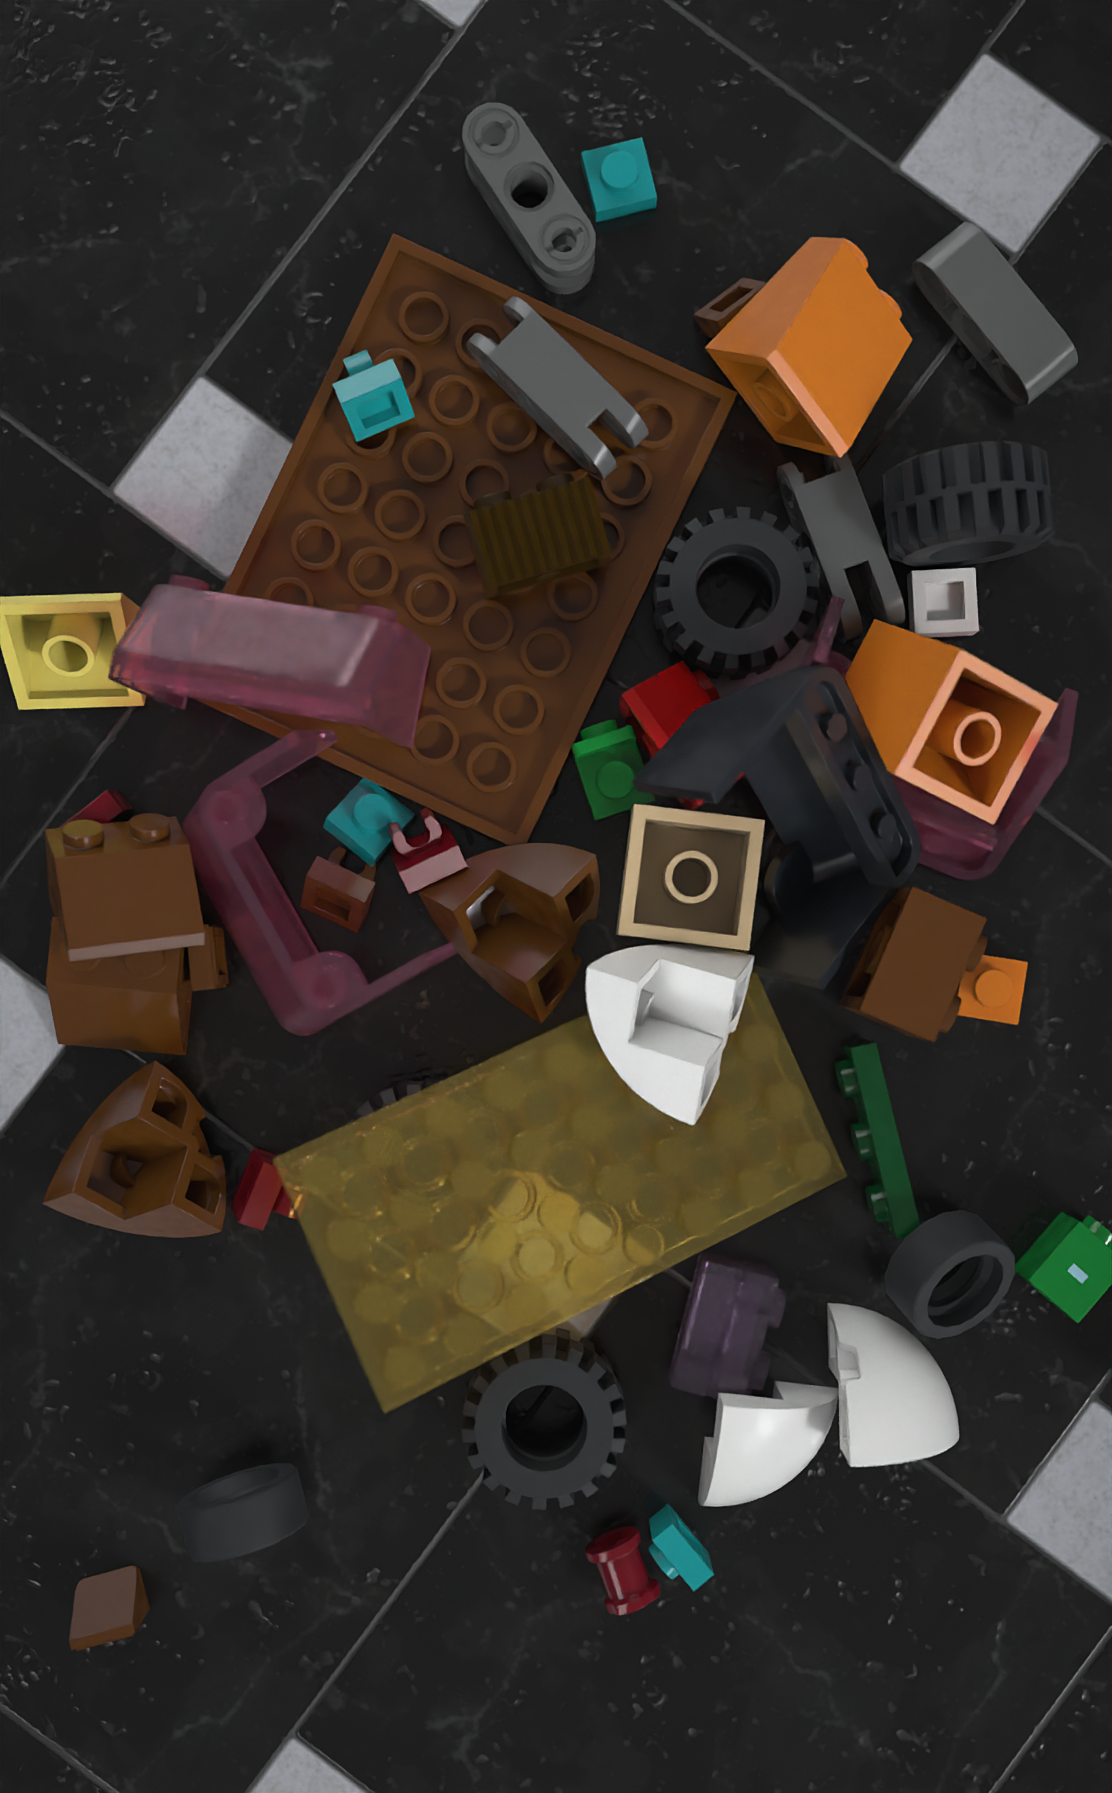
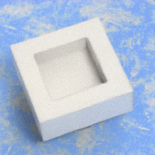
[907,568,979,637]

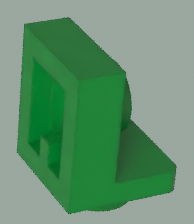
[571,720,655,822]

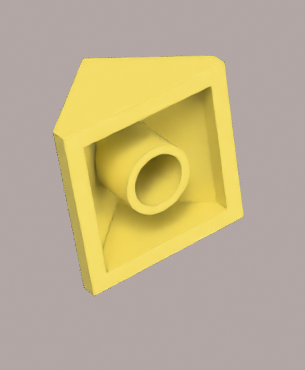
[0,593,146,710]

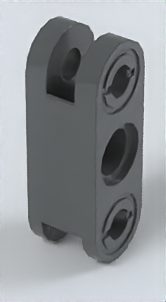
[462,102,596,294]
[466,296,649,481]
[777,452,905,644]

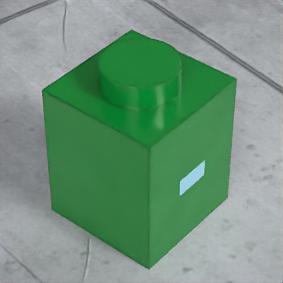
[1015,1211,1112,1323]

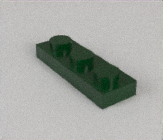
[835,1039,920,1239]

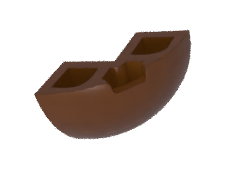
[418,843,600,1023]
[42,1061,226,1238]

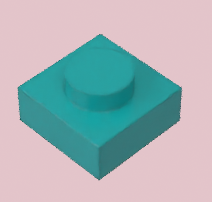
[581,137,657,222]
[323,778,415,867]
[649,1504,714,1591]

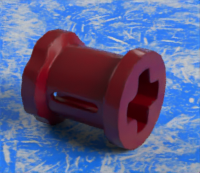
[585,1526,661,1615]

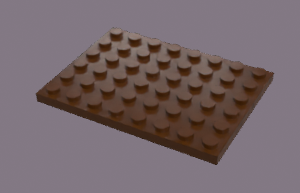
[176,233,738,846]

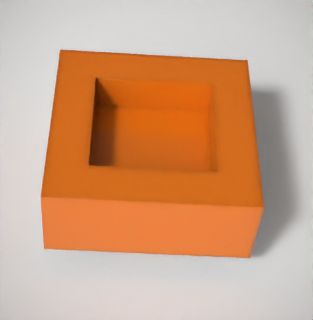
[955,955,1028,1025]

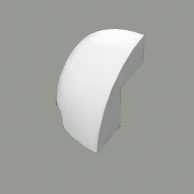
[586,944,755,1126]
[827,1303,959,1467]
[698,1381,839,1507]

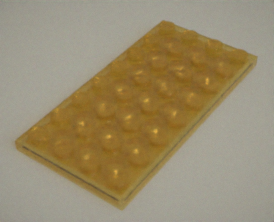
[271,949,847,1413]

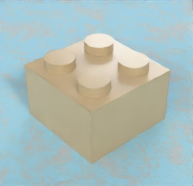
[616,804,765,951]

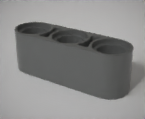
[912,222,1078,406]

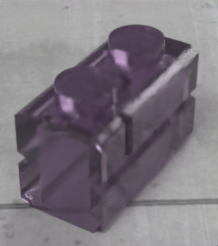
[668,1251,786,1400]

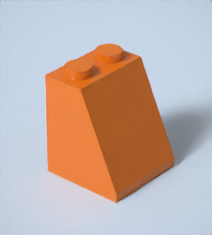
[705,237,913,458]
[844,619,1058,825]

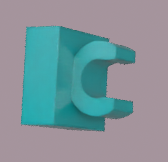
[332,350,415,442]

